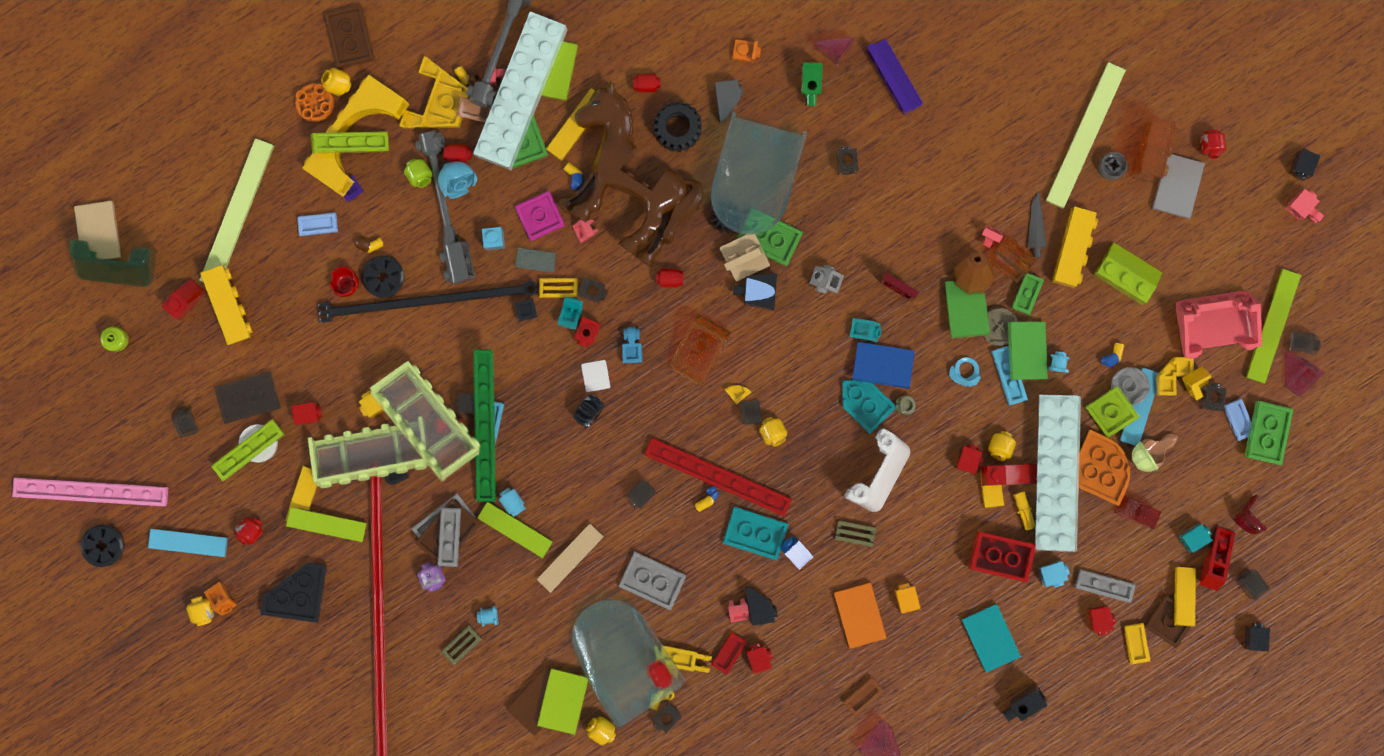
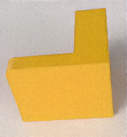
[1182,367,1211,400]

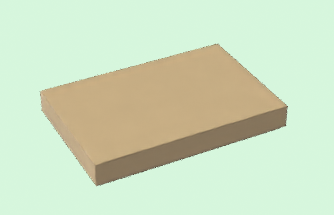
[74,201,122,263]

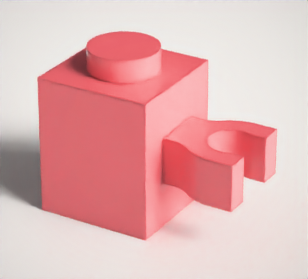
[1285,189,1324,223]

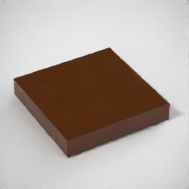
[1144,594,1198,649]

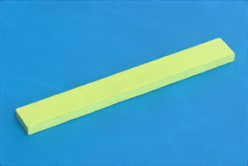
[1046,62,1126,209]
[200,138,274,281]

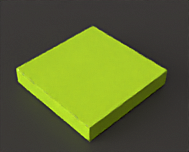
[1086,385,1140,438]

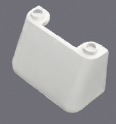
[844,429,910,512]

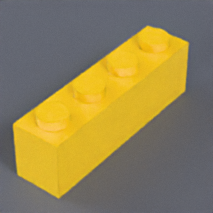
[1052,207,1098,288]
[200,265,253,345]

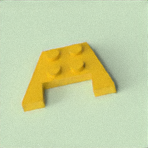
[399,57,469,128]

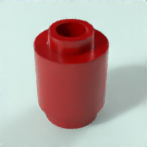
[633,73,661,93]
[443,144,472,164]
[656,268,684,288]
[647,659,673,690]

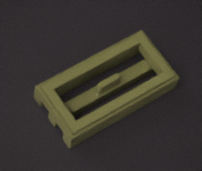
[835,521,876,547]
[441,625,483,665]

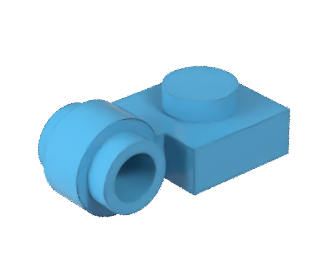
[622,326,643,363]

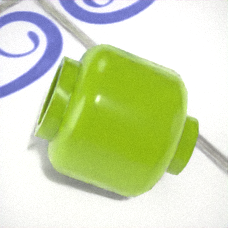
[404,159,433,188]
[100,326,129,352]

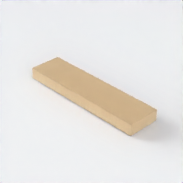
[537,524,604,593]

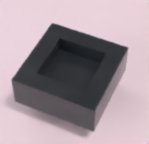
[515,299,538,322]

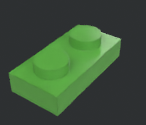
[1011,273,1044,316]

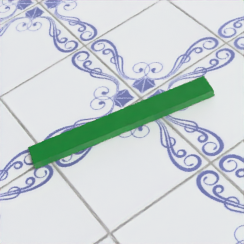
[473,349,496,502]

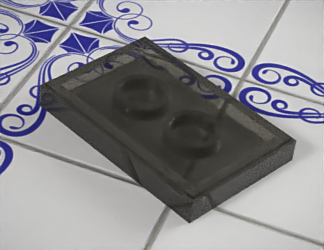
[215,372,281,424]

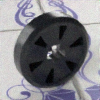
[362,256,405,298]
[80,524,125,567]

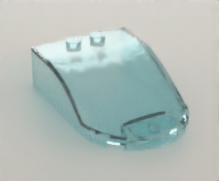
[711,111,807,235]
[572,599,686,729]

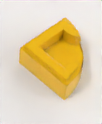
[725,385,751,404]

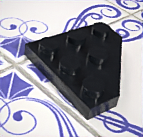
[260,562,327,623]

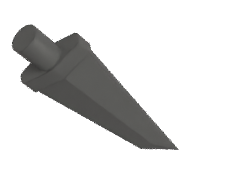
[1027,192,1047,258]

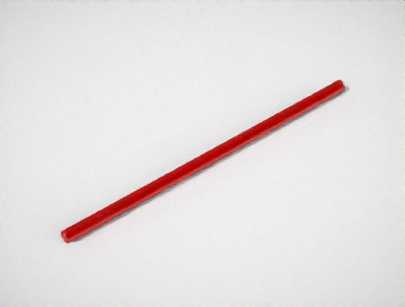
[370,462,387,756]

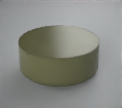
[896,396,916,415]

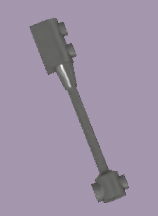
[466,0,532,107]
[415,131,476,284]

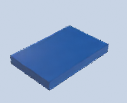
[852,342,915,389]

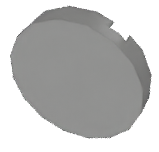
[1111,367,1150,405]

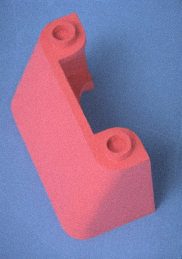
[1176,291,1262,359]

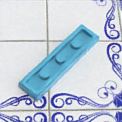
[1119,368,1158,446]
[148,529,228,557]

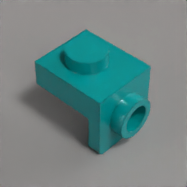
[557,297,583,330]

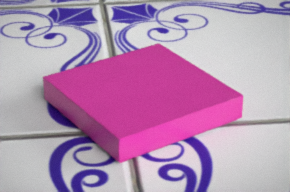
[515,191,565,241]

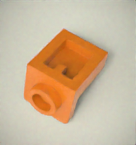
[732,40,761,63]
[204,582,237,616]

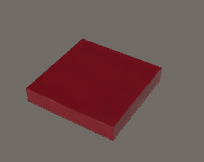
[879,272,919,301]

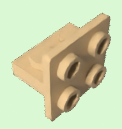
[720,231,770,281]

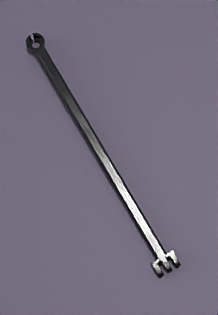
[317,281,538,323]

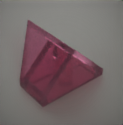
[815,37,854,65]
[1285,351,1325,397]
[858,720,901,756]

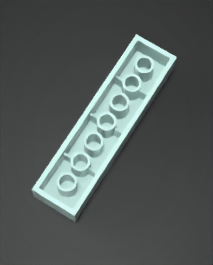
[473,12,567,170]
[1035,395,1081,551]

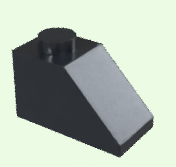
[745,586,778,626]

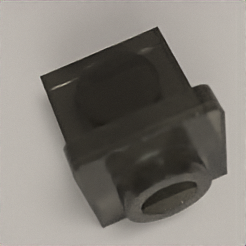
[1289,332,1321,356]
[171,405,199,438]

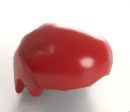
[329,266,359,297]

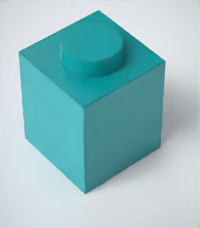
[1178,524,1212,553]

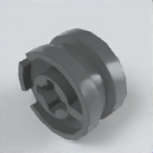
[1098,152,1128,180]

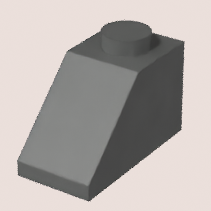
[715,80,743,123]

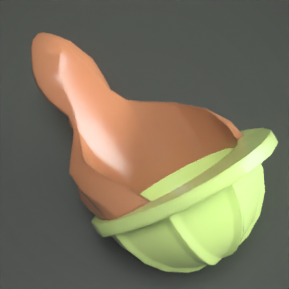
[1132,434,1178,472]

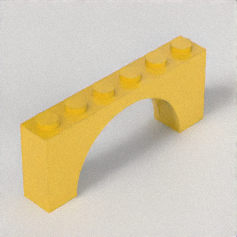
[302,75,410,197]

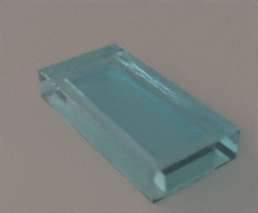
[516,248,556,273]

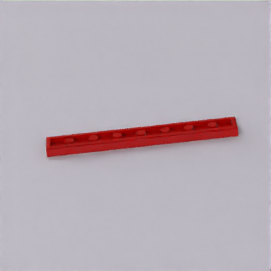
[644,438,792,517]

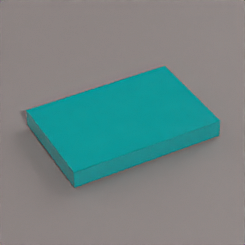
[723,507,789,561]
[961,604,1021,673]

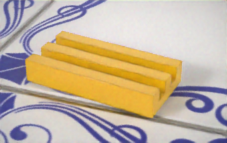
[539,278,578,298]

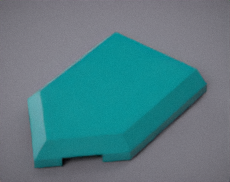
[842,380,896,434]

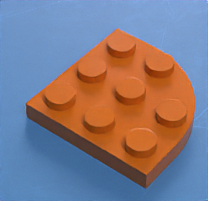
[1079,430,1130,506]

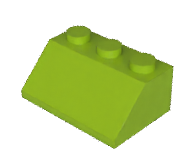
[1093,242,1162,305]

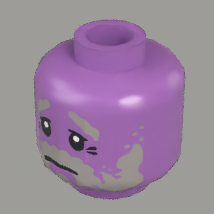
[417,562,445,592]

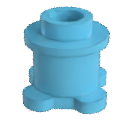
[1048,351,1070,373]
[477,606,499,627]

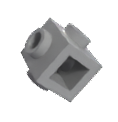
[809,265,844,294]

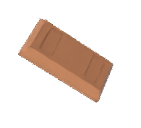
[456,97,492,123]

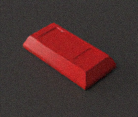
[711,632,748,675]

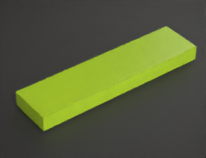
[311,132,389,153]
[211,419,285,481]
[478,502,553,558]
[286,507,367,542]

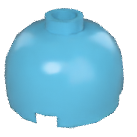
[438,161,477,199]

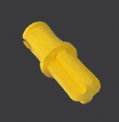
[1013,491,1036,530]

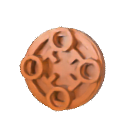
[295,84,334,122]

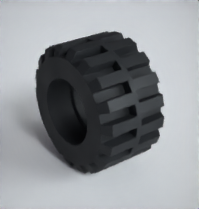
[654,101,702,152]

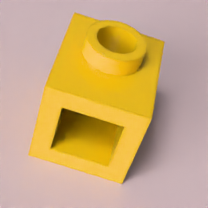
[359,390,384,418]

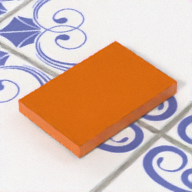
[834,582,887,649]

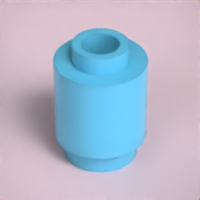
[499,488,526,517]

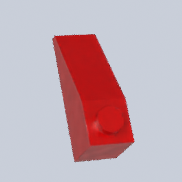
[981,464,1038,486]
[1199,526,1235,591]

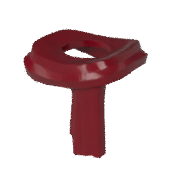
[1235,495,1267,534]

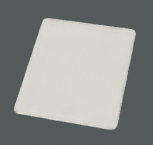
[581,360,610,392]

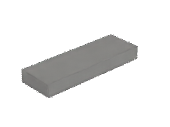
[438,508,461,567]
[1074,569,1136,603]

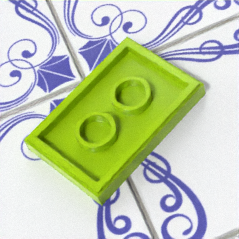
[541,42,578,101]
[537,668,589,735]

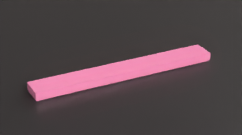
[12,478,168,506]

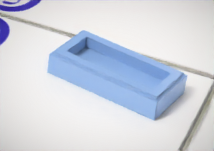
[297,213,338,236]
[1223,398,1251,441]

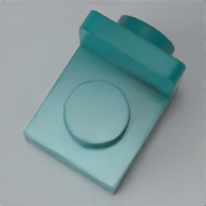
[849,318,881,342]

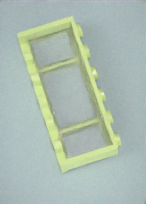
[370,361,480,482]
[308,416,429,488]

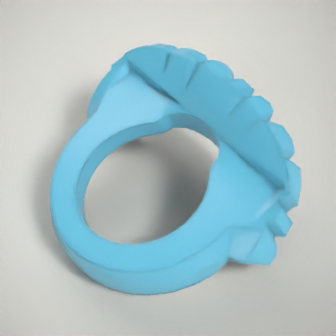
[949,357,981,387]

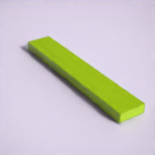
[1245,269,1301,384]

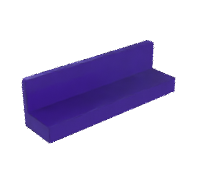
[866,39,923,116]

